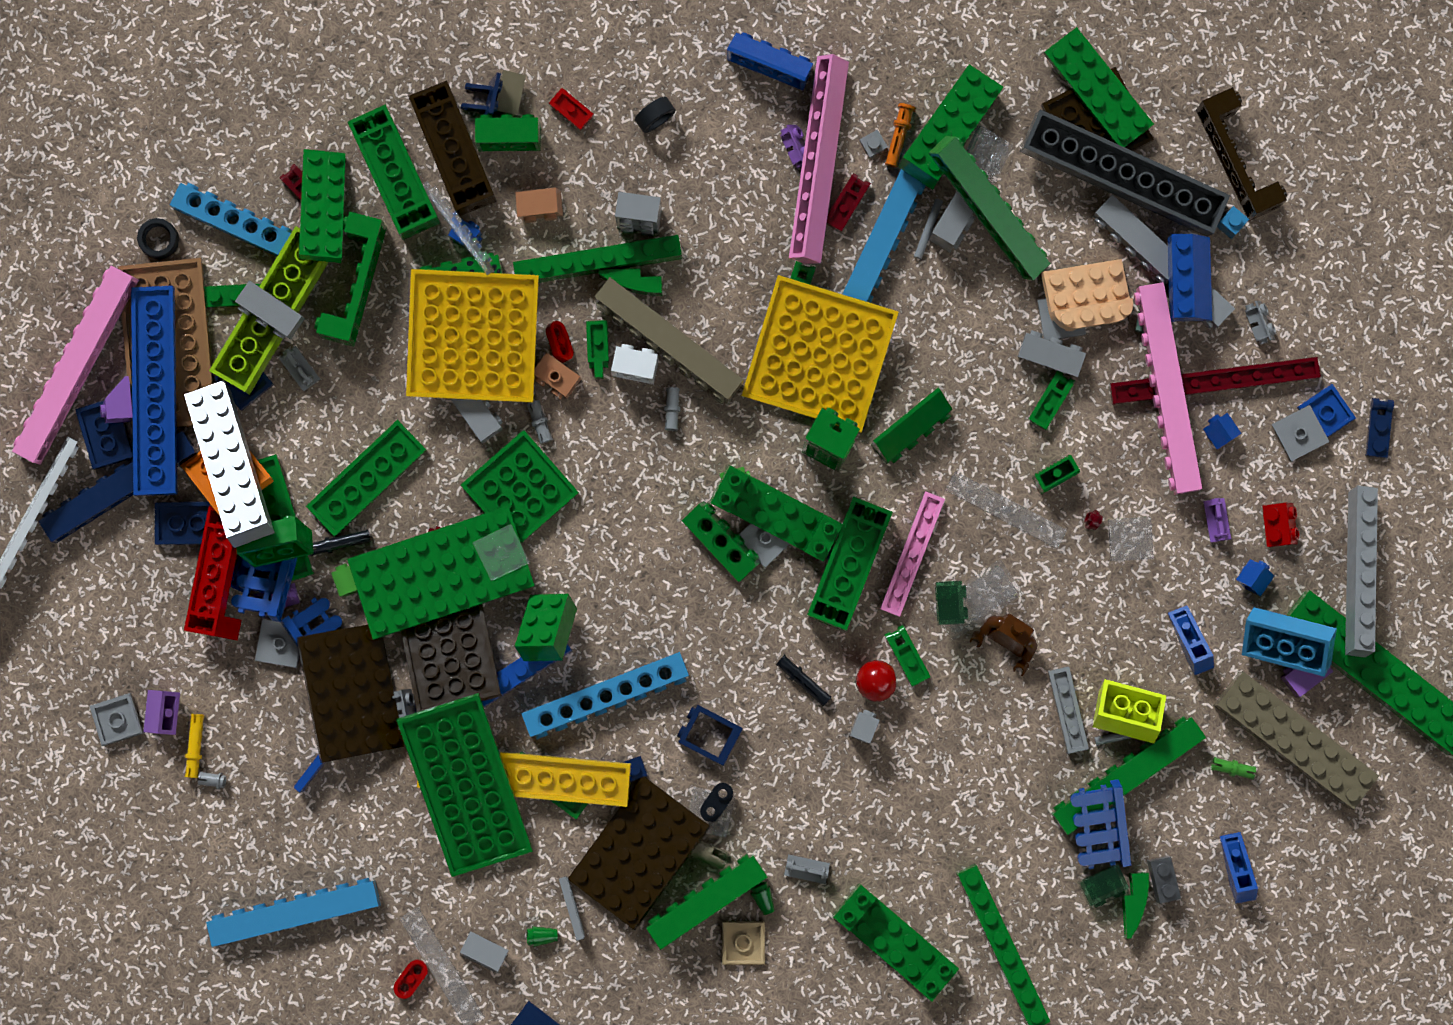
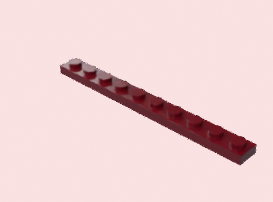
[1109,357,1321,405]

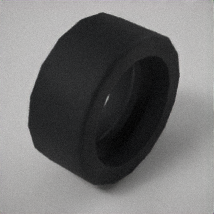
[635,96,676,133]
[137,218,179,260]

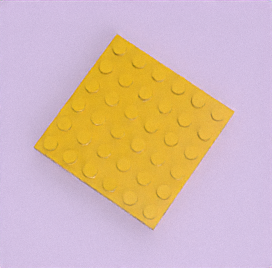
[406,269,539,402]
[741,275,899,432]

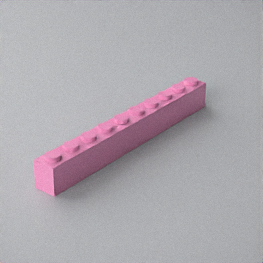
[789,54,849,264]
[12,265,139,465]
[1134,282,1202,495]

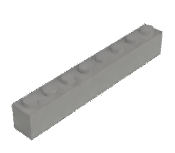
[1093,195,1235,329]
[1345,485,1378,657]

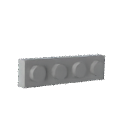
[1048,666,1089,754]

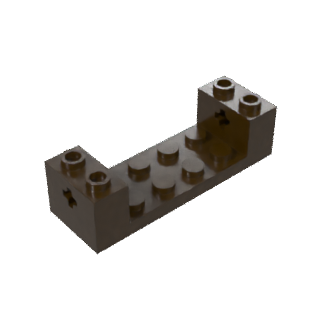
[408,80,497,217]
[1196,87,1287,221]

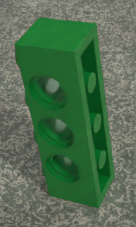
[682,501,761,582]

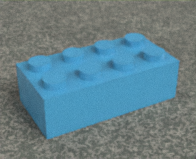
[1242,607,1337,677]

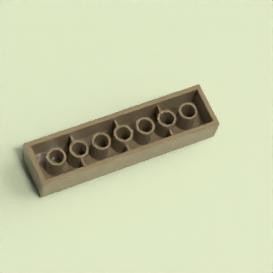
[594,277,743,404]
[1213,671,1379,810]

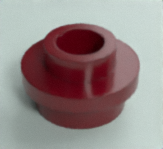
[1084,510,1103,530]

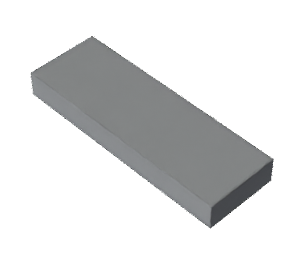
[559,876,585,941]

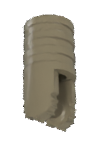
[690,840,729,869]

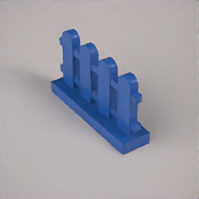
[231,558,297,622]
[281,598,342,647]
[1070,779,1131,869]

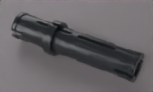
[309,529,371,557]
[776,655,832,707]

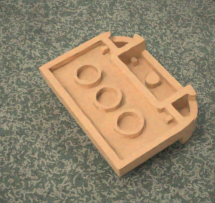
[1041,259,1133,331]

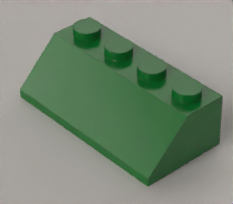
[871,388,953,464]

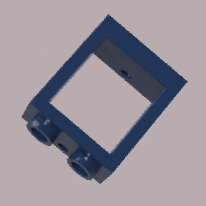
[677,705,743,766]

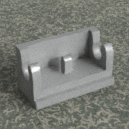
[460,931,509,974]

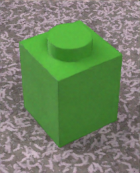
[331,564,357,598]

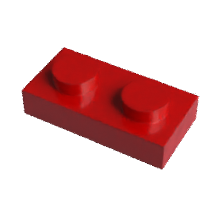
[549,88,594,131]

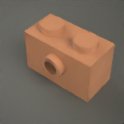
[515,187,563,223]
[534,352,581,399]

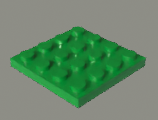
[461,430,579,544]

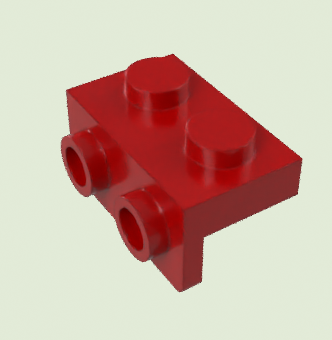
[1262,502,1300,547]

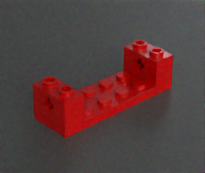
[184,506,242,641]

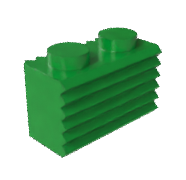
[1032,455,1081,494]

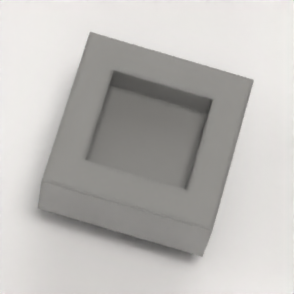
[859,129,888,159]

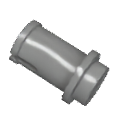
[198,771,226,790]

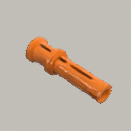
[885,103,916,168]

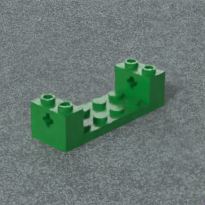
[347,104,440,240]
[314,211,387,347]
[802,407,860,472]
[709,464,843,562]
[806,496,893,632]
[832,883,959,1002]

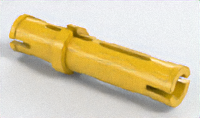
[184,714,205,778]

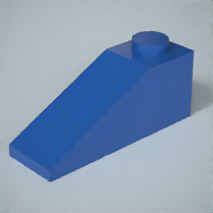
[1168,605,1214,675]
[1220,832,1258,904]

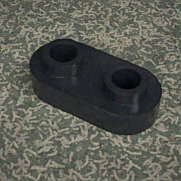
[700,783,733,822]

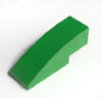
[598,269,662,296]
[1122,872,1149,939]

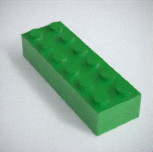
[898,64,1004,190]
[646,854,768,950]

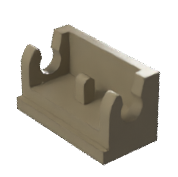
[494,70,526,117]

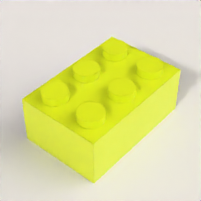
[1092,679,1166,743]

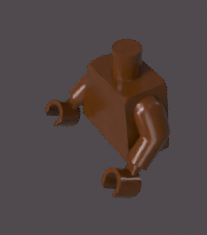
[970,614,1038,676]

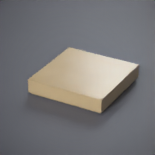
[722,921,765,965]

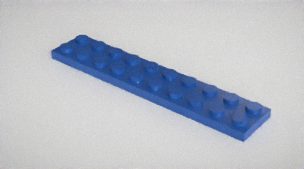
[131,286,178,496]

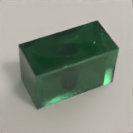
[934,581,968,626]
[1077,864,1129,908]

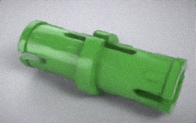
[1211,757,1256,780]

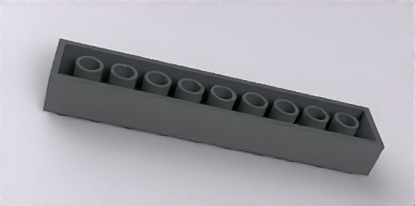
[1019,109,1230,237]

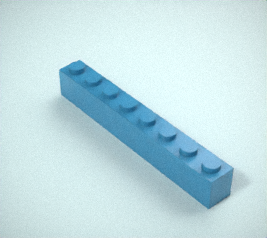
[843,169,926,303]
[206,878,381,947]

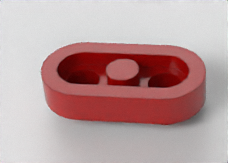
[545,321,574,363]
[393,959,428,999]

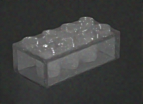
[929,559,1024,642]

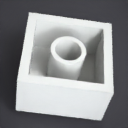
[611,344,659,385]

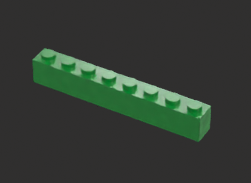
[929,136,1051,281]
[513,235,682,283]
[1051,716,1206,835]
[956,864,1051,1025]

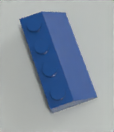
[727,32,813,91]
[1168,234,1212,322]

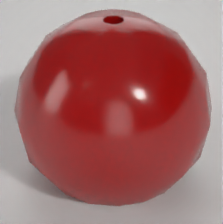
[856,660,896,702]

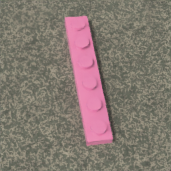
[880,491,945,617]

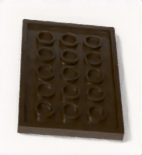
[401,604,502,712]
[296,624,404,763]
[568,776,711,930]

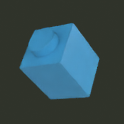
[1217,206,1249,239]

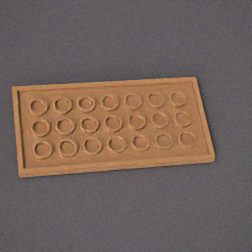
[117,258,213,432]

